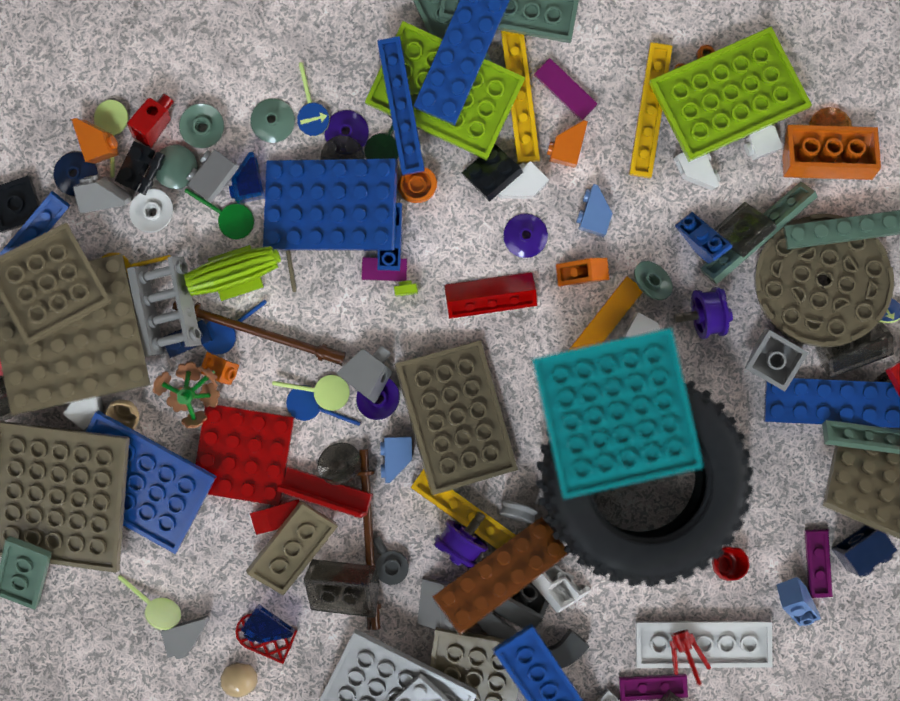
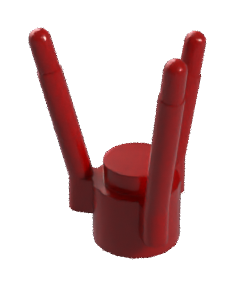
[669,630,711,686]

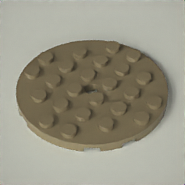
[755,214,894,347]

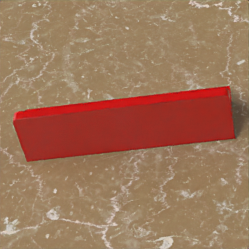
[444,272,537,319]
[276,467,373,518]

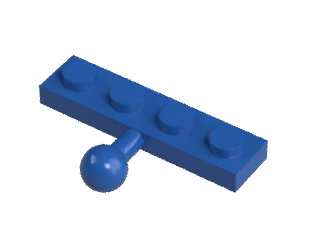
[0,191,70,256]

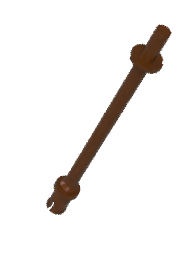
[172,301,346,366]
[355,449,382,630]

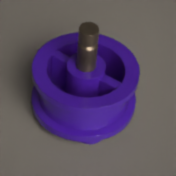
[674,287,733,339]
[433,511,488,568]

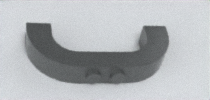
[477,558,590,668]

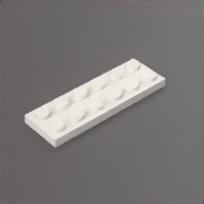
[635,620,772,668]

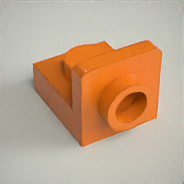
[201,352,239,385]

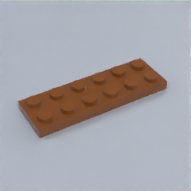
[433,517,570,635]

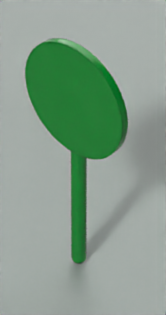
[184,189,254,240]

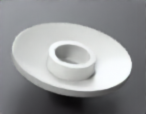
[129,189,173,233]

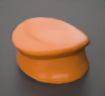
[398,167,437,203]

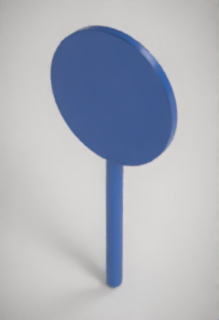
[203,300,267,355]
[286,385,361,426]

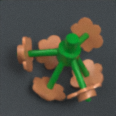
[153,362,220,428]

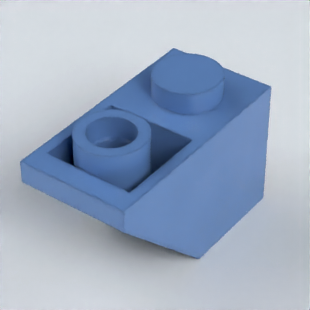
[576,184,613,237]
[380,436,413,483]
[776,577,821,626]

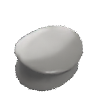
[499,500,538,524]

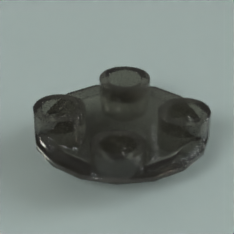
[321,135,365,160]

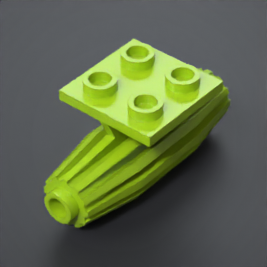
[184,245,281,301]

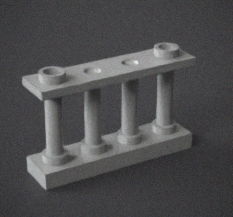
[127,256,202,357]

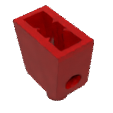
[127,94,174,148]

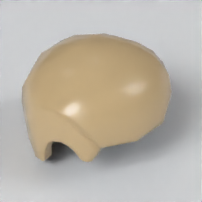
[105,399,140,430]
[220,663,258,698]

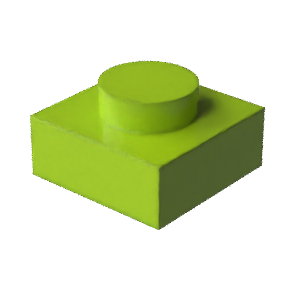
[394,280,418,297]

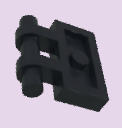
[114,141,165,196]

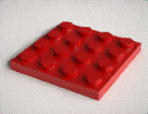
[195,405,295,506]

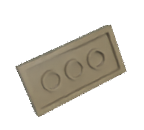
[246,501,338,595]

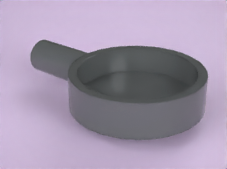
[373,536,409,585]

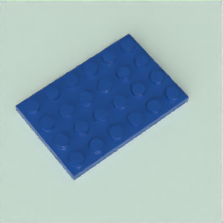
[263,159,398,251]
[86,411,217,554]

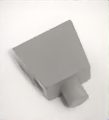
[336,346,392,403]

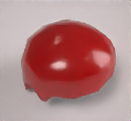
[712,547,750,581]

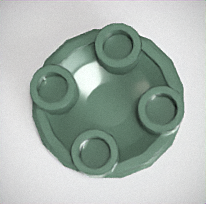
[155,145,198,190]

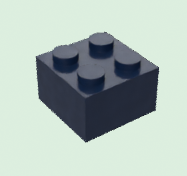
[831,525,898,577]

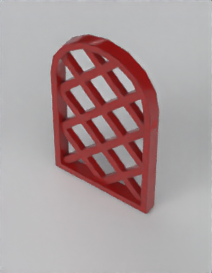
[235,613,298,664]

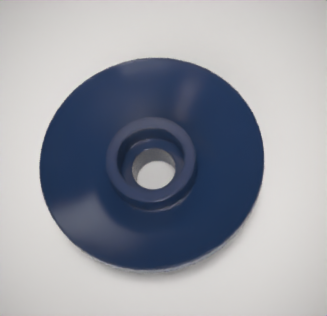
[53,152,98,196]

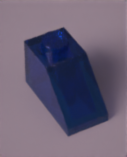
[229,152,265,204]
[241,604,296,643]

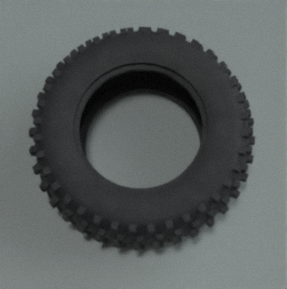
[536,381,753,587]

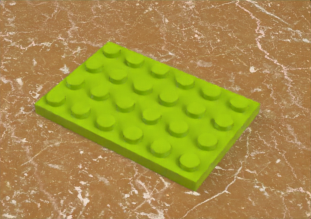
[365,21,525,160]
[649,27,812,162]

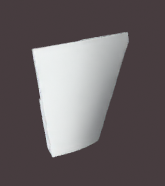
[532,565,591,613]

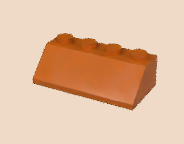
[782,125,881,180]

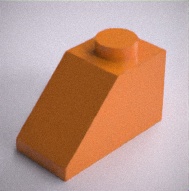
[72,118,119,164]
[547,120,588,168]
[556,258,610,286]

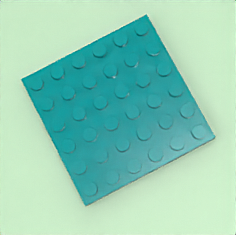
[532,328,703,499]

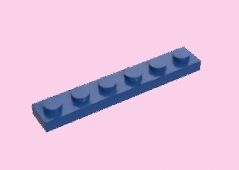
[377,36,425,176]

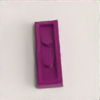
[534,58,598,121]
[804,529,833,598]
[619,674,688,701]

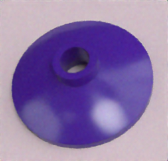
[324,110,369,155]
[503,214,548,258]
[356,379,400,420]

